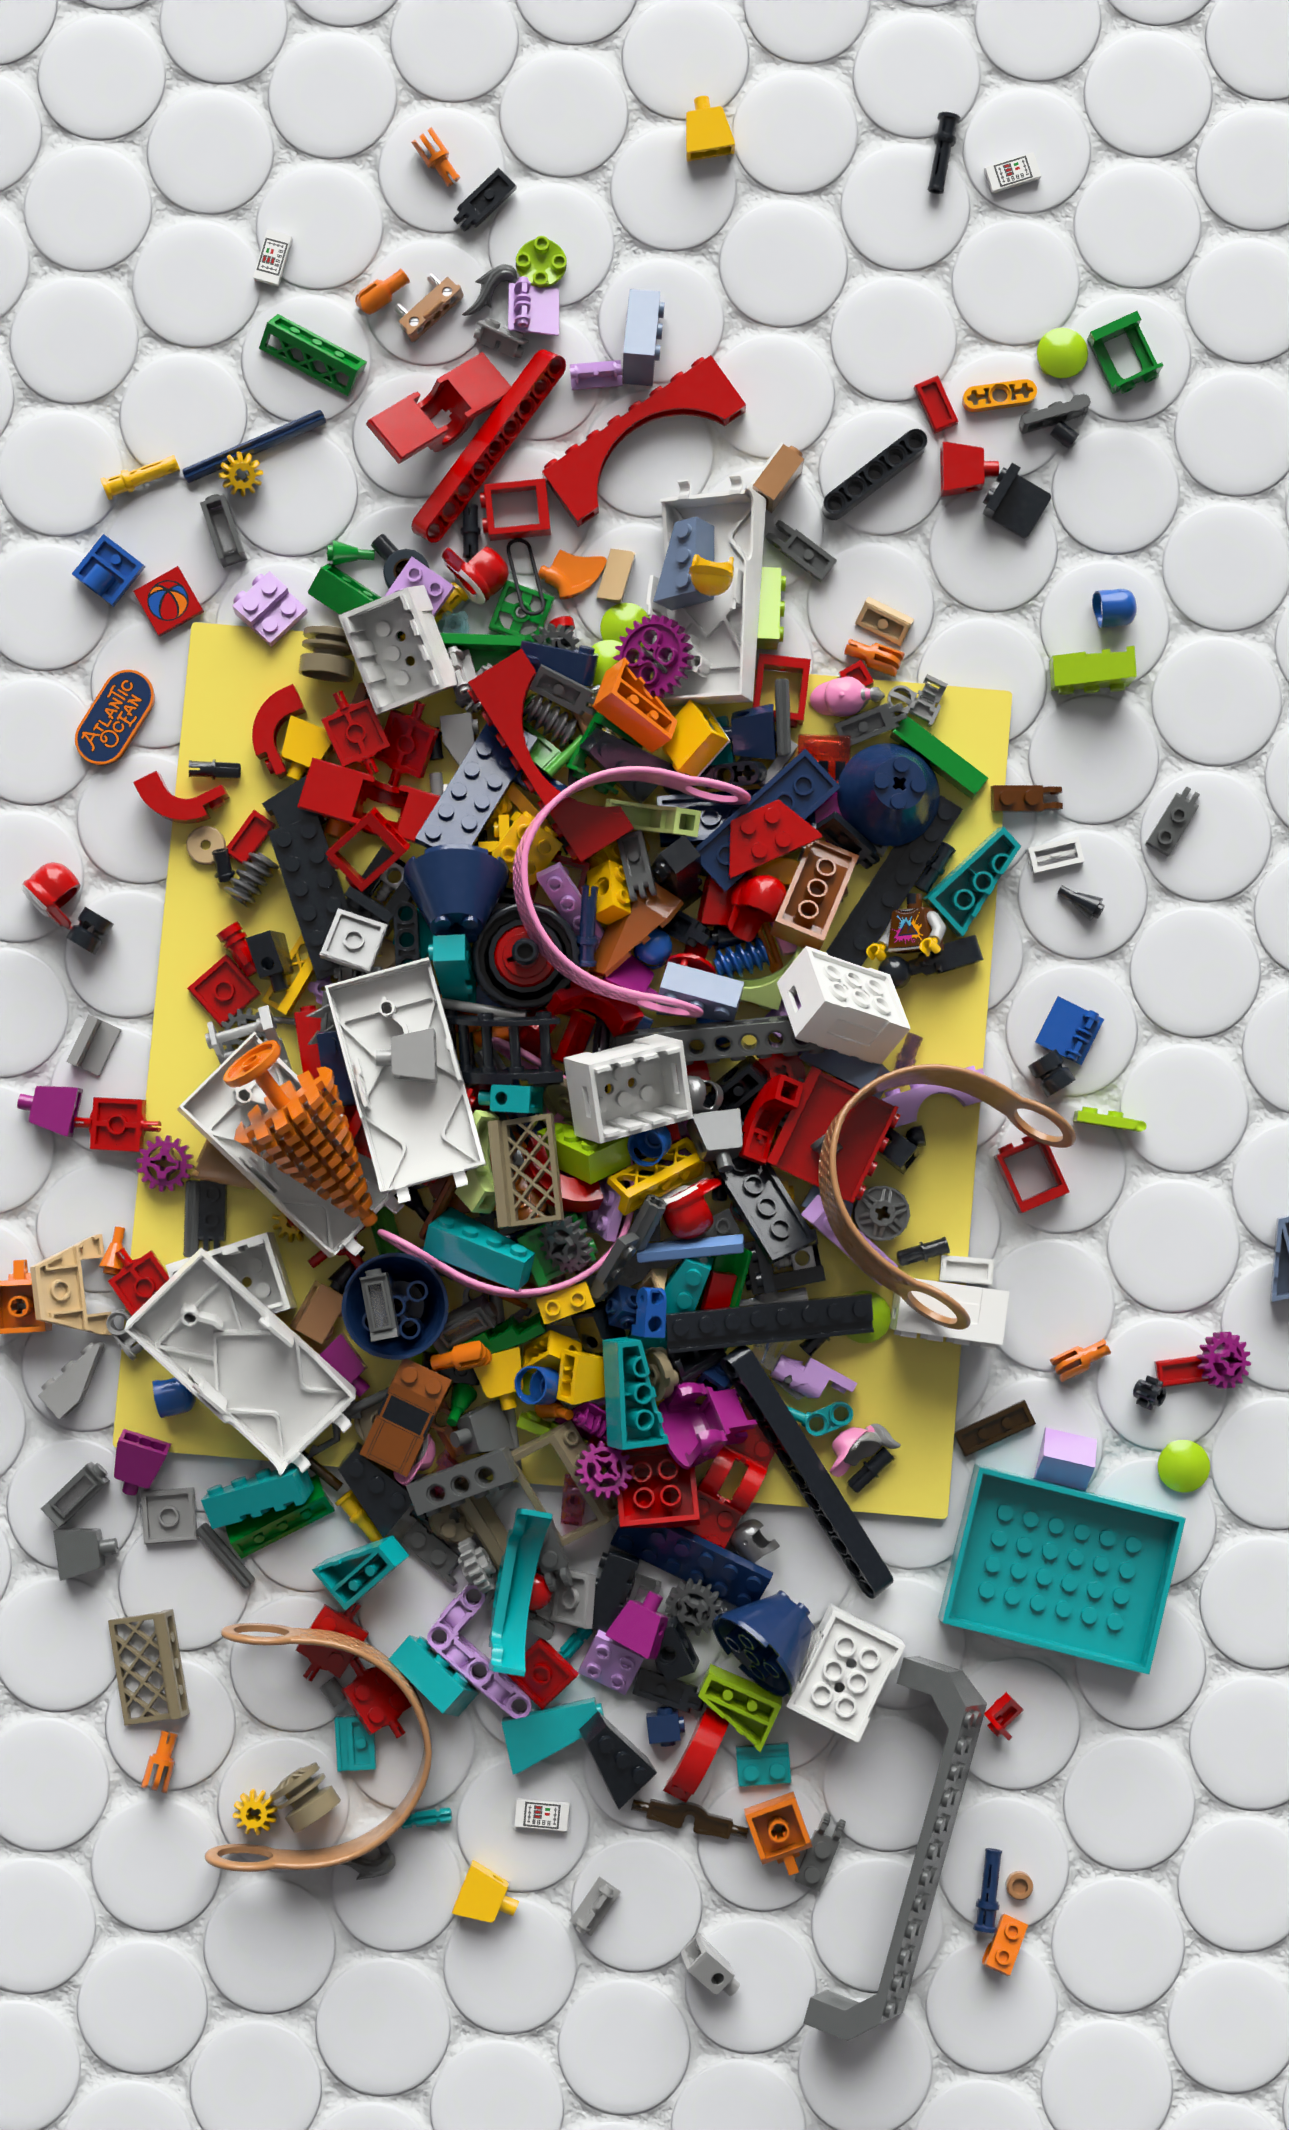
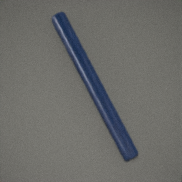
[182,410,326,483]

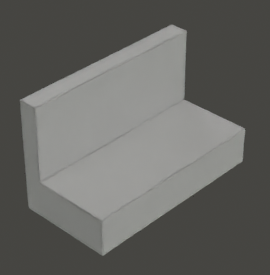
[66,1015,122,1076]

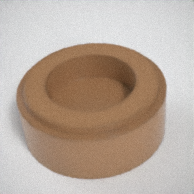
[1006,1871,1033,1900]

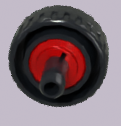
[471,903,580,1013]

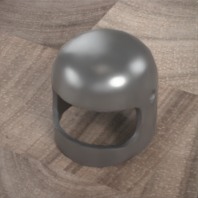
[678,1076,723,1114]
[731,1519,780,1564]

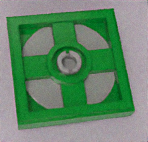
[488,580,555,642]

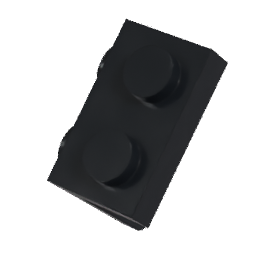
[982,463,1051,538]

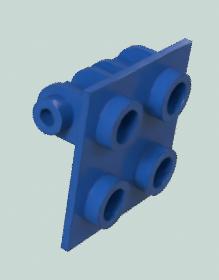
[1035,996,1104,1065]

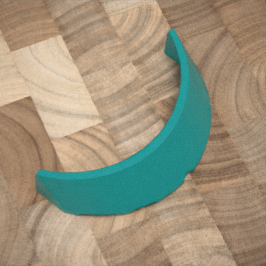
[489,1508,553,1677]

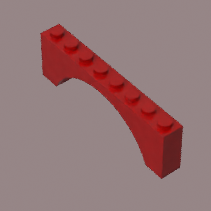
[542,355,746,527]
[467,648,634,863]

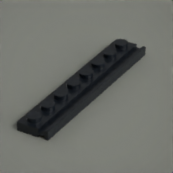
[826,795,963,966]
[665,1293,874,1353]

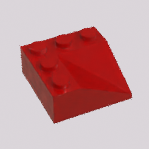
[613,1444,700,1528]

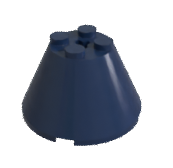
[837,743,940,847]
[403,844,509,943]
[342,1253,449,1360]
[712,1590,815,1697]

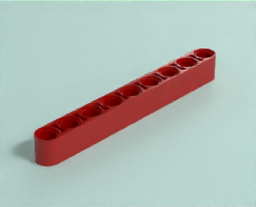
[411,349,566,543]

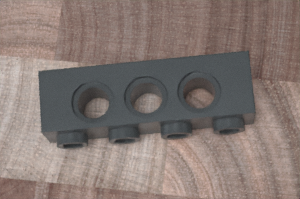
[406,1446,520,1517]

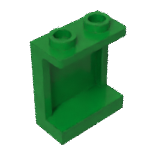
[516,1212,598,1287]

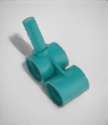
[787,1401,853,1436]

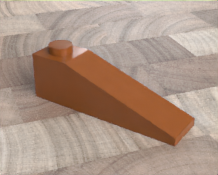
[588,882,684,977]

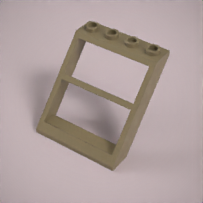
[459,1420,619,1571]

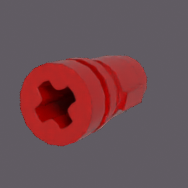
[216,921,257,978]

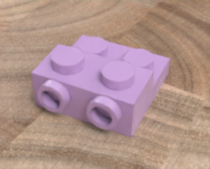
[233,571,308,647]

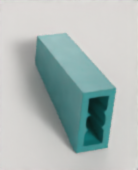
[501,1697,604,1775]

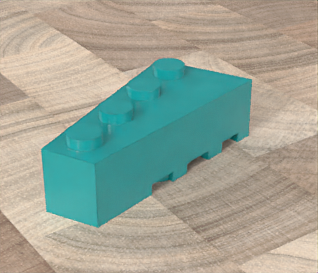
[923,827,1021,937]
[423,1207,535,1290]
[628,1256,714,1349]
[603,1337,670,1450]
[201,1463,314,1529]

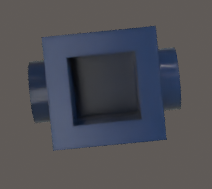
[646,1706,685,1747]

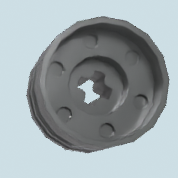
[852,1186,910,1241]

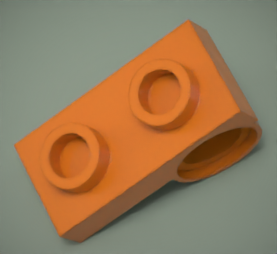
[982,1914,1028,1976]

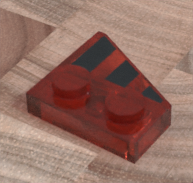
[798,734,851,783]

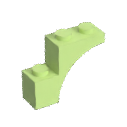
[605,799,701,837]
[733,946,803,1010]
[455,1110,499,1214]

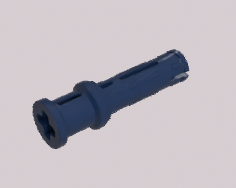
[576,885,599,967]
[973,1848,1002,1933]

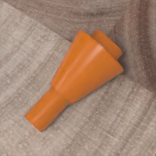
[99,1227,125,1276]
[535,1400,574,1420]

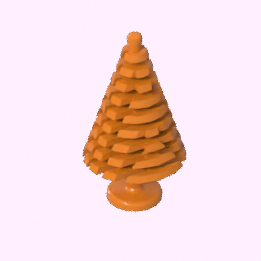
[223,1040,378,1227]

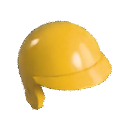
[689,554,734,596]

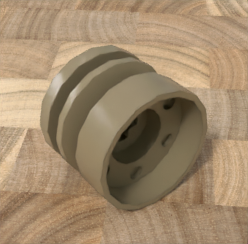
[299,626,355,682]
[270,1762,341,1833]

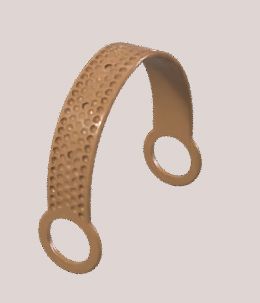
[818,1064,1076,1330]
[205,1623,432,1872]

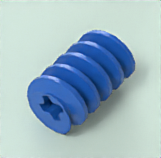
[713,938,770,979]

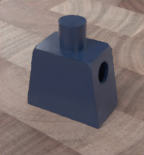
[721,704,776,760]

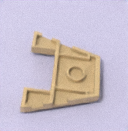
[30,1234,112,1336]

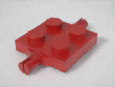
[321,690,390,775]
[375,701,440,787]
[74,1097,162,1152]
[108,1248,170,1316]
[296,1603,369,1682]
[341,1656,411,1739]

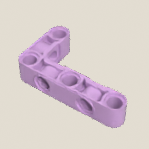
[427,1583,532,1719]

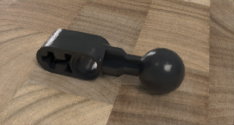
[663,761,767,795]
[878,935,984,989]

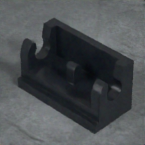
[665,1348,727,1383]

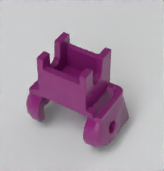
[657,1382,757,1470]

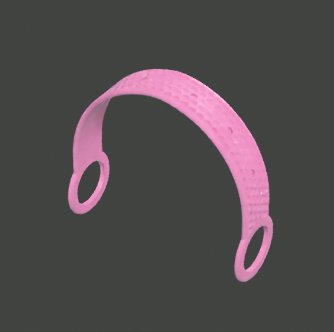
[513,766,751,1018]
[377,1037,634,1298]

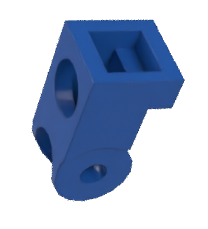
[631,1287,667,1338]

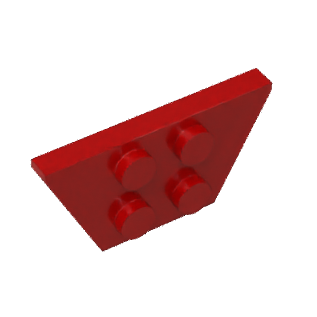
[729,799,823,880]

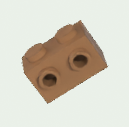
[290,1280,343,1344]

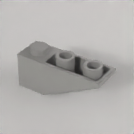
[440,712,479,766]
[38,1342,104,1419]

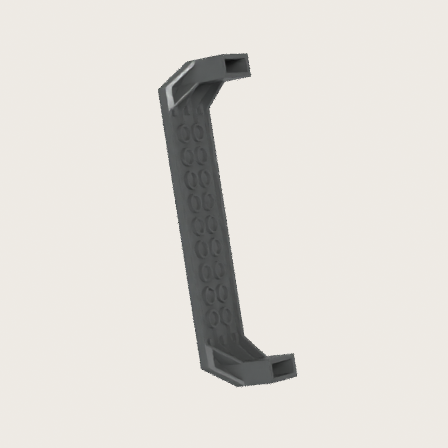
[803,1656,987,2041]

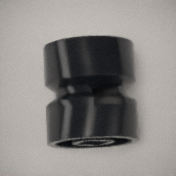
[66,907,114,955]
[1028,1049,1076,1097]

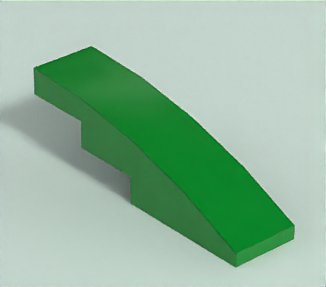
[448,1312,547,1354]

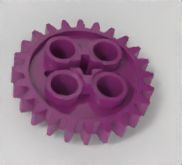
[613,614,694,699]

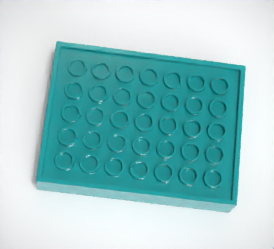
[938,1464,1186,1674]

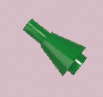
[327,540,375,566]
[447,1383,477,1426]

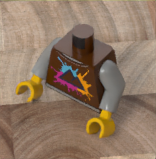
[866,893,946,961]

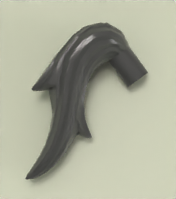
[462,264,518,316]
[340,1841,395,1880]

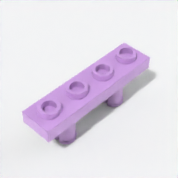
[537,862,605,952]

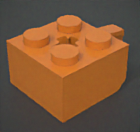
[0,1260,52,1334]
[744,1791,813,1876]

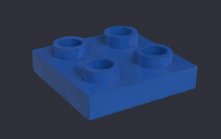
[72,534,145,607]

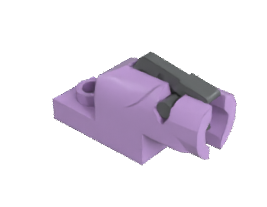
[770,1354,857,1400]

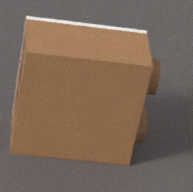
[750,442,804,513]

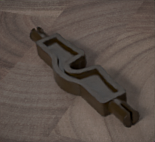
[631,1799,749,1839]

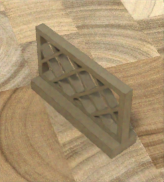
[487,1113,564,1229]
[108,1609,190,1726]

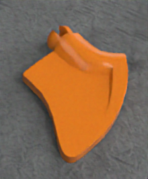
[538,549,607,600]

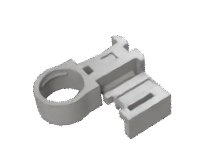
[887,674,948,727]

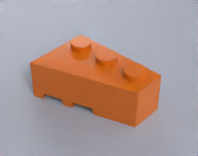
[593,657,677,753]

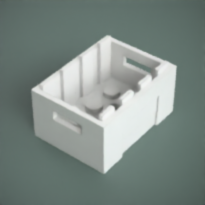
[338,585,458,715]
[777,946,911,1065]
[563,1034,693,1144]
[165,1232,297,1314]
[889,1278,1010,1349]
[784,1603,905,1743]

